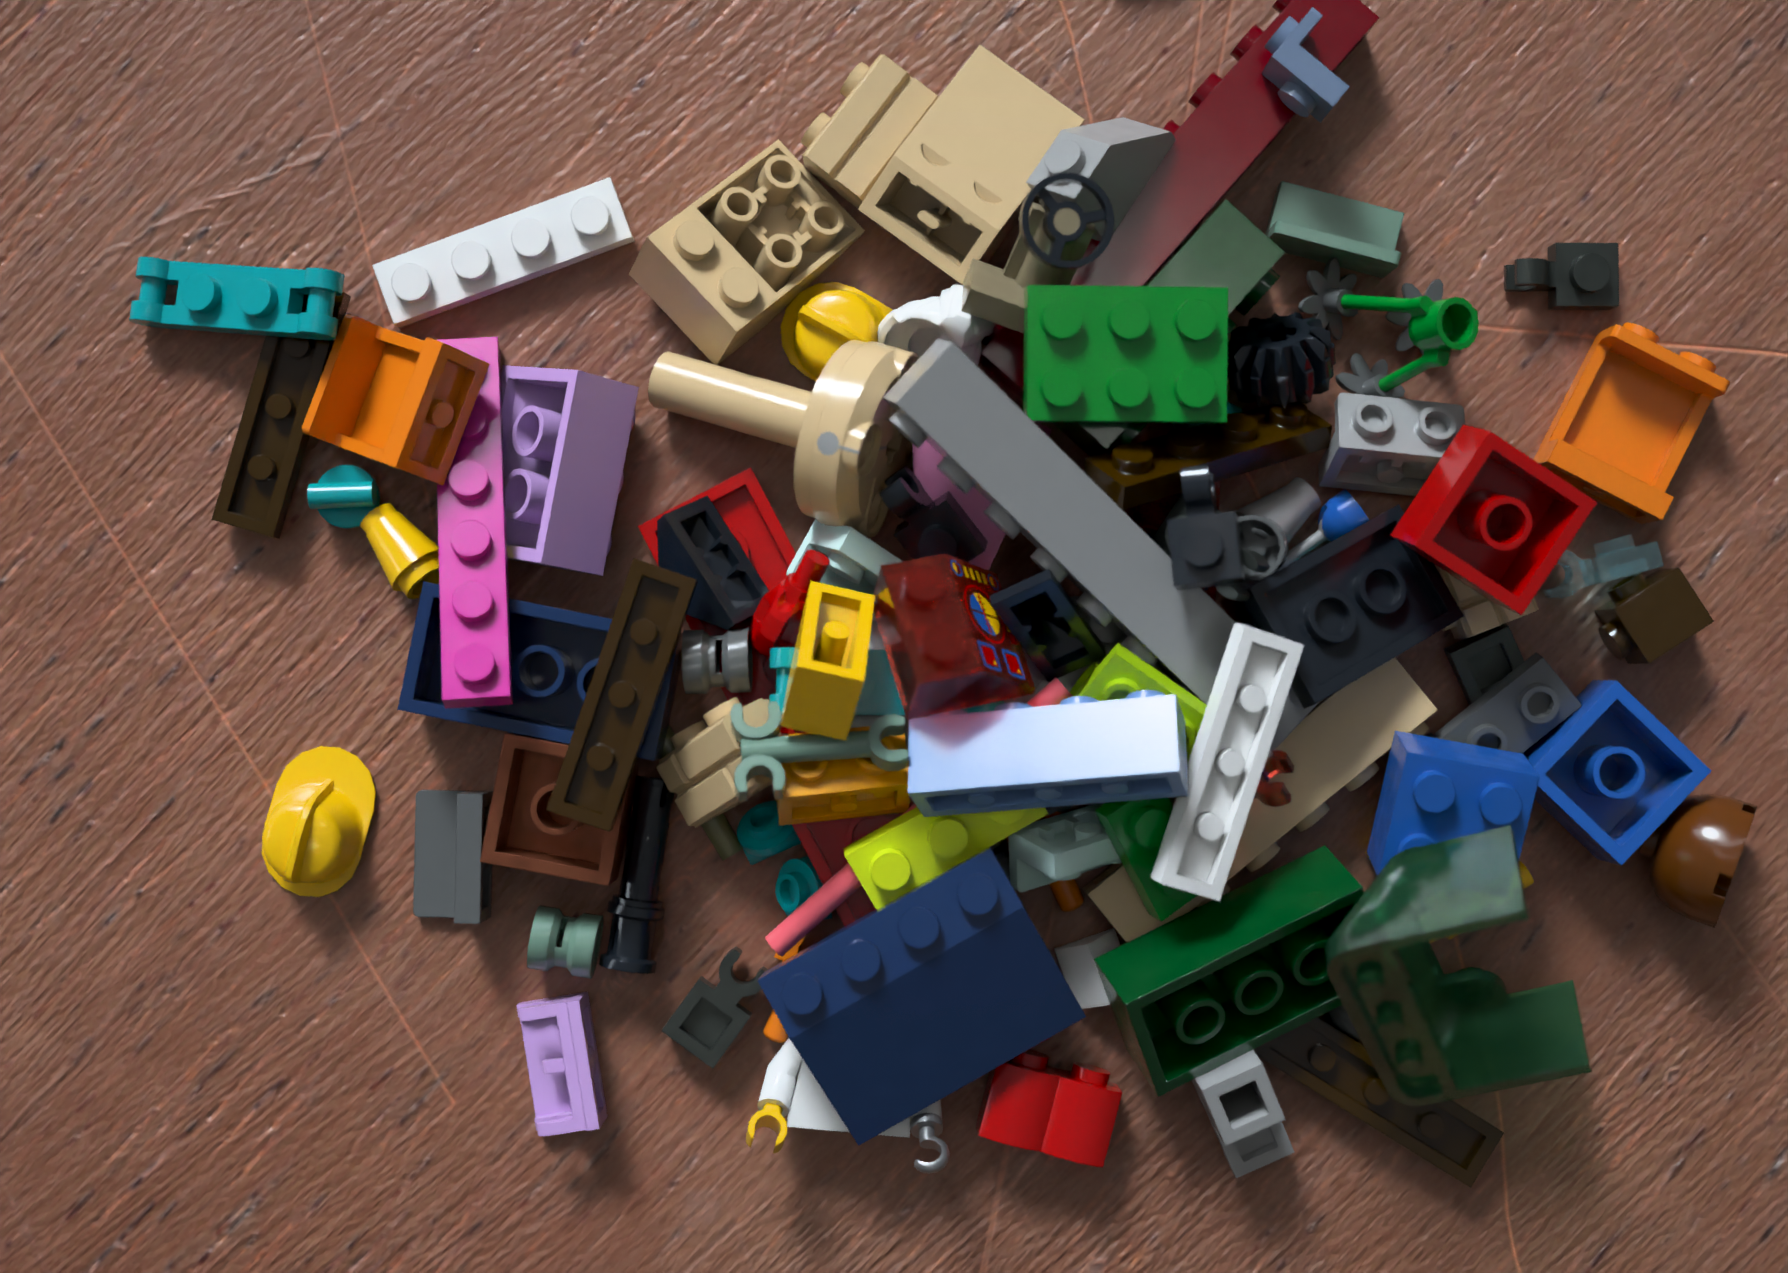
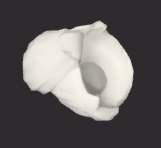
[877,283,996,366]

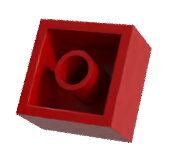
[1390,425,1597,615]

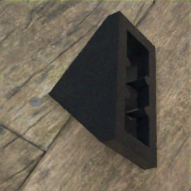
[657,495,769,630]
[990,569,1107,682]

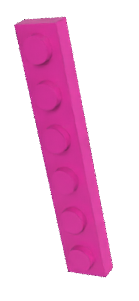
[437,337,513,709]

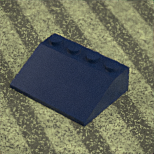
[757,846,1086,1146]

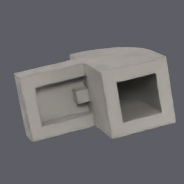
[1192,1050,1295,1178]

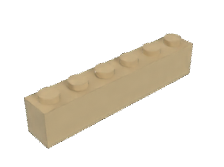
[1082,657,1438,943]

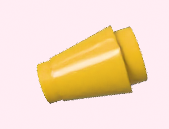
[360,503,439,599]

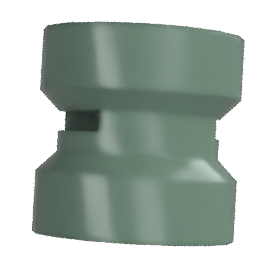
[527,905,604,979]

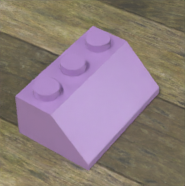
[501,365,639,576]

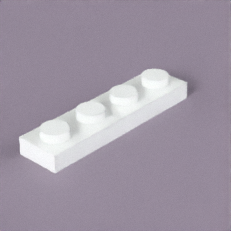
[372,177,635,328]
[1150,622,1304,901]

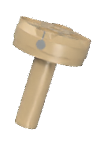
[648,340,919,537]

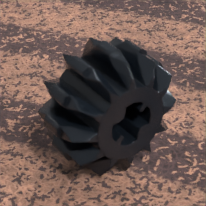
[1227,312,1336,409]

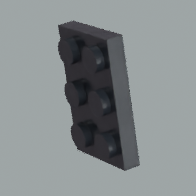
[1242,504,1464,709]

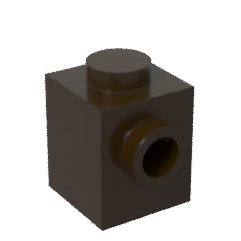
[1594,567,1714,664]

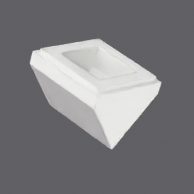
[1054,928,1120,1009]

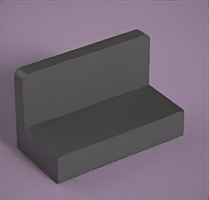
[413,790,493,924]

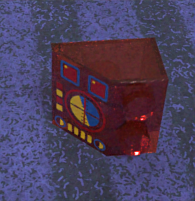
[873,554,1036,720]

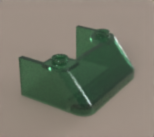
[1325,825,1592,1106]

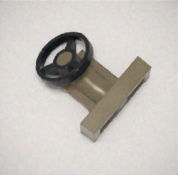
[961,173,1114,333]

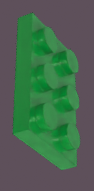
[1024,285,1228,423]

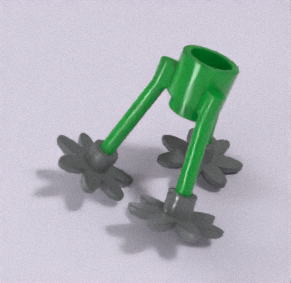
[1298,257,1479,398]

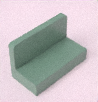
[1265,181,1404,278]

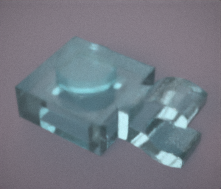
[1544,534,1664,599]

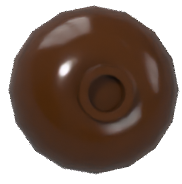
[1639,794,1757,928]

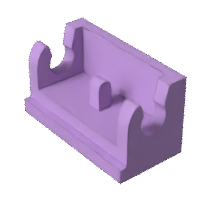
[516,992,608,1136]

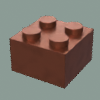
[480,732,641,886]

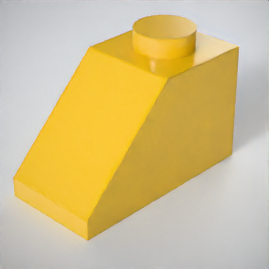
[780,581,875,741]

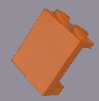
[302,314,490,485]
[1533,322,1731,524]

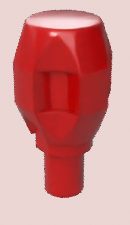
[751,549,830,658]

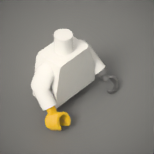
[746,1038,950,1174]

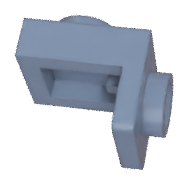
[1261,7,1350,123]

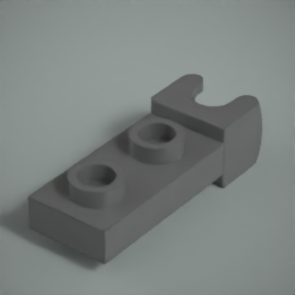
[1425,652,1582,753]

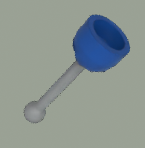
[1236,489,1369,603]

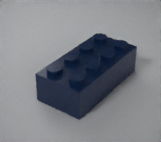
[397,581,683,761]

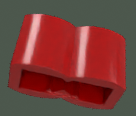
[975,1049,1123,1168]

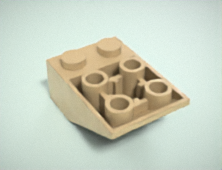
[858,45,1085,285]
[629,139,865,365]

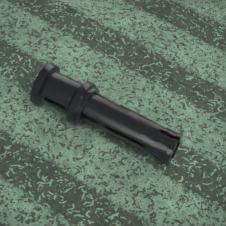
[599,776,674,974]

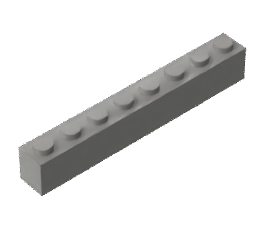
[883,339,1317,758]

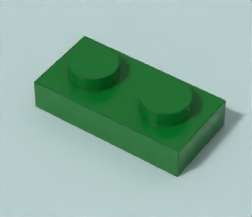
[1094,798,1198,922]

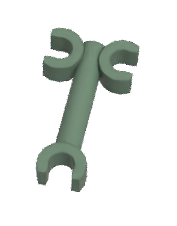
[730,701,908,801]

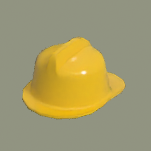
[781,282,893,382]
[262,746,376,897]

